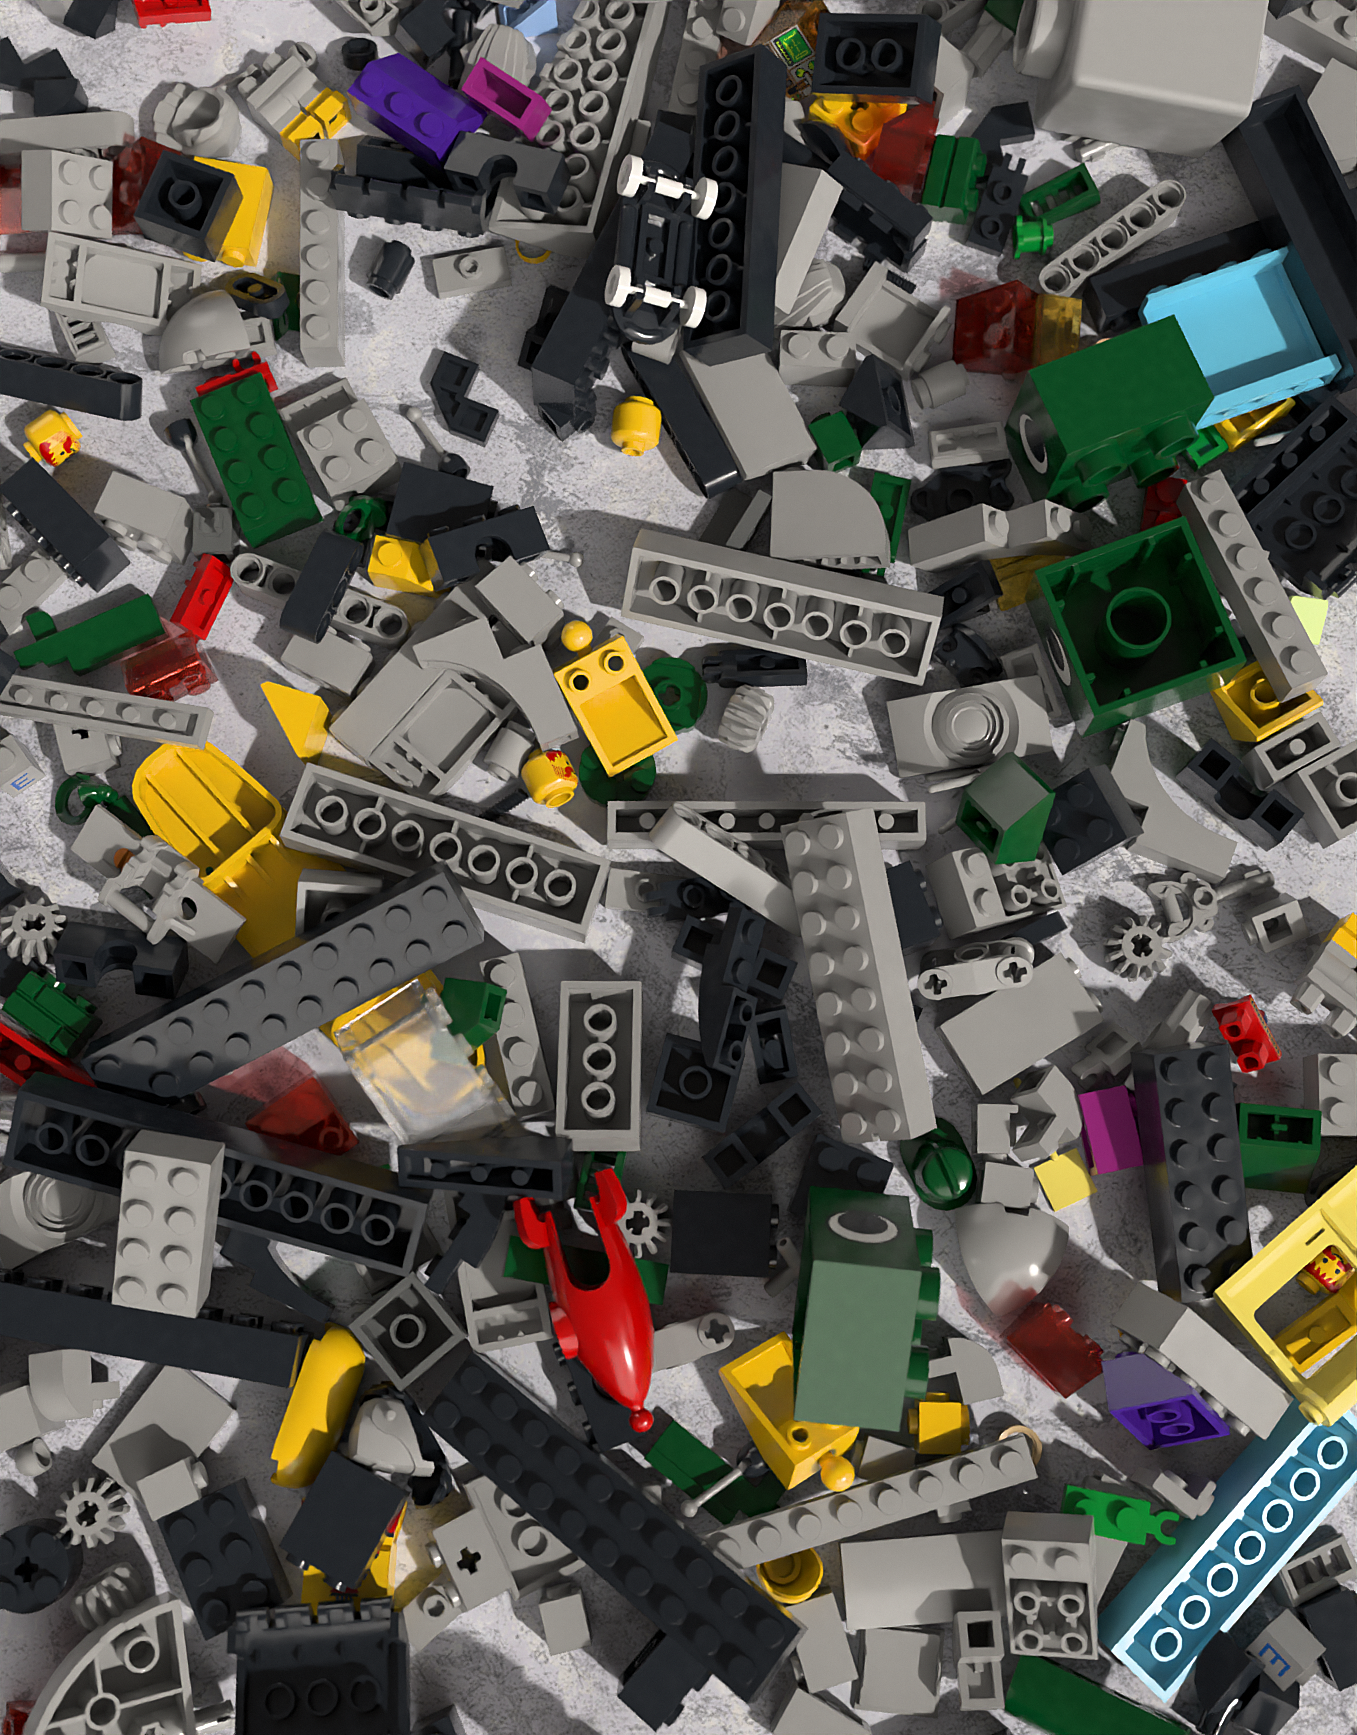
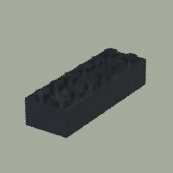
[1130,1041,1253,1303]

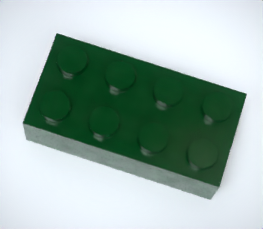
[190,372,324,549]

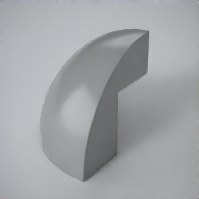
[159,289,251,375]
[955,1203,1069,1317]

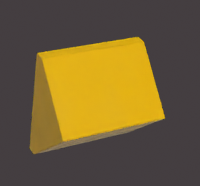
[1210,660,1323,742]
[260,681,333,766]

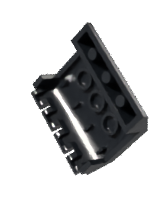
[329,135,502,238]
[1231,395,1357,601]
[227,1595,411,1735]

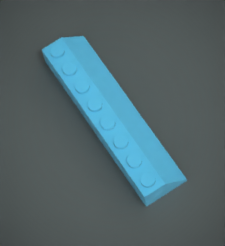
[1097,1395,1357,1703]

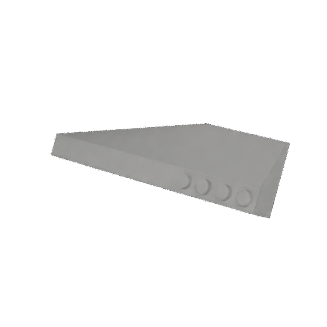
[488,0,671,259]

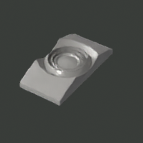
[40,231,202,336]
[367,670,518,803]
[886,675,1053,778]
[0,1171,121,1270]
[444,1190,554,1353]

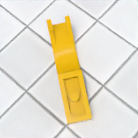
[1271,1270,1357,1374]

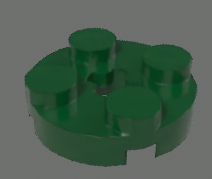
[641,657,708,735]
[579,744,656,810]

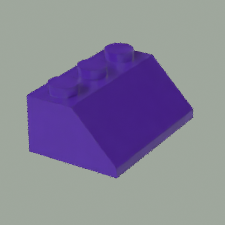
[347,53,488,173]
[1102,1351,1231,1450]

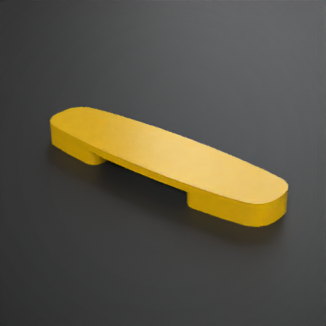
[132,740,487,1116]

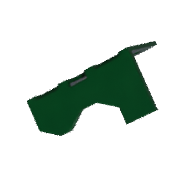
[270,271,300,341]

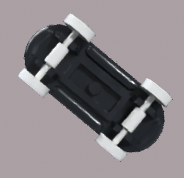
[605,154,718,345]

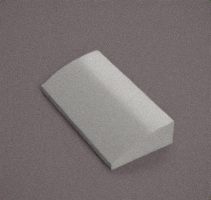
[679,349,818,480]
[838,1528,1008,1631]

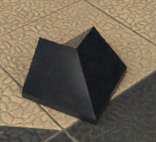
[838,354,915,450]

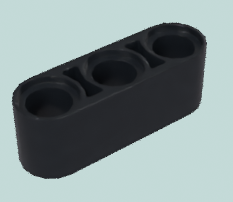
[279,528,364,644]

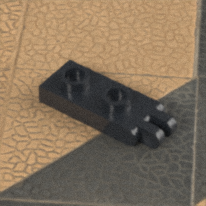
[965,152,1029,258]
[701,649,808,688]
[643,877,752,924]

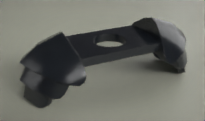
[357,1381,452,1509]

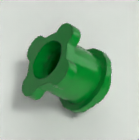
[1011,215,1054,260]

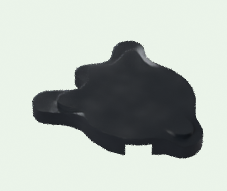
[909,458,1015,522]

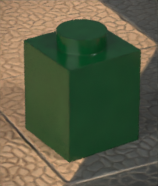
[808,410,862,473]

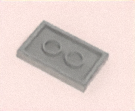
[91,1366,237,1506]
[463,1473,587,1601]

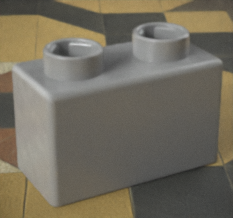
[1013,0,1269,159]

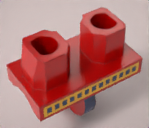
[1212,994,1282,1073]

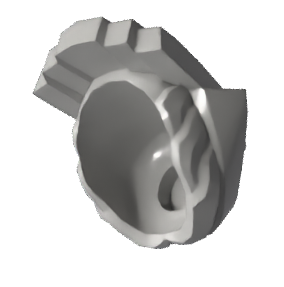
[457,24,537,116]
[153,82,242,160]
[773,258,849,340]

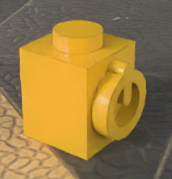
[907,1391,970,1454]

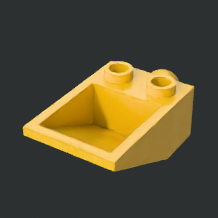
[552,620,678,777]
[718,1331,860,1491]

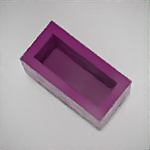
[461,57,552,142]
[1077,1085,1143,1176]

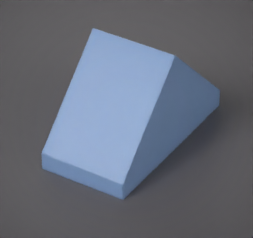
[498,0,558,37]

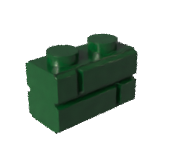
[920,134,986,225]
[2,971,103,1059]

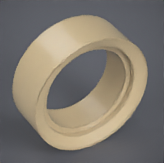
[995,1424,1042,1467]

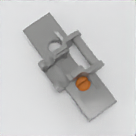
[70,804,246,964]

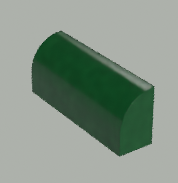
[1004,1654,1191,1735]

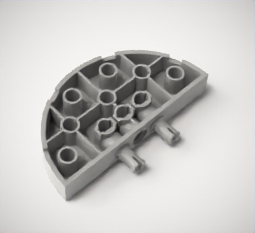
[23,1591,235,1735]

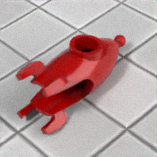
[513,1168,655,1433]

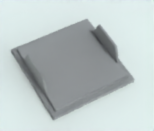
[854,1625,945,1719]

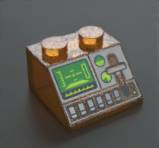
[749,0,830,102]

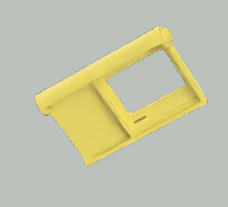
[1213,1166,1357,1427]

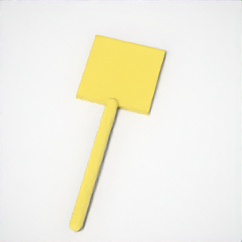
[1013,1077,1098,1212]

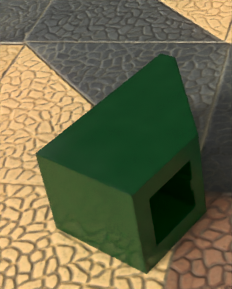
[429,977,507,1065]

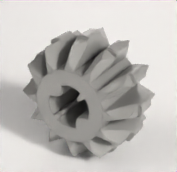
[718,684,774,753]
[0,896,68,965]
[1103,915,1172,982]
[617,1188,672,1258]
[55,1473,131,1549]
[69,1561,147,1634]

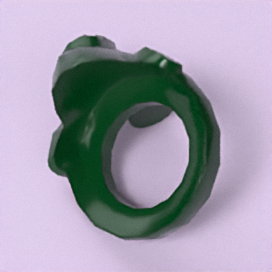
[335,495,389,542]
[55,773,119,826]

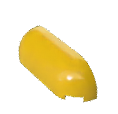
[270,1322,365,1489]

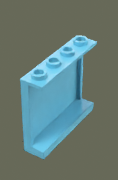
[1138,247,1342,430]

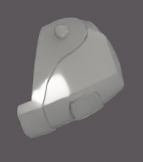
[348,1398,434,1476]

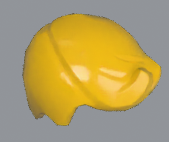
[756,1547,823,1604]

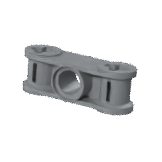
[917,937,1034,1000]
[652,1311,735,1373]

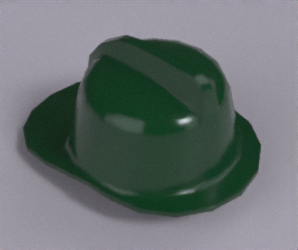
[900,1117,978,1211]

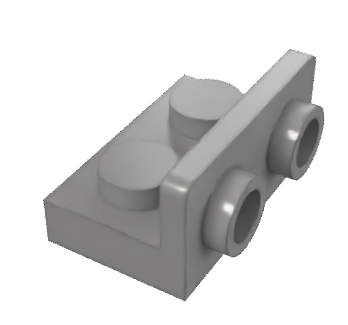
[1130,1467,1217,1520]

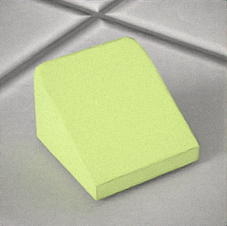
[1289,596,1328,645]

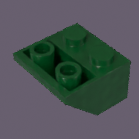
[955,752,1056,865]
[1235,1103,1322,1194]

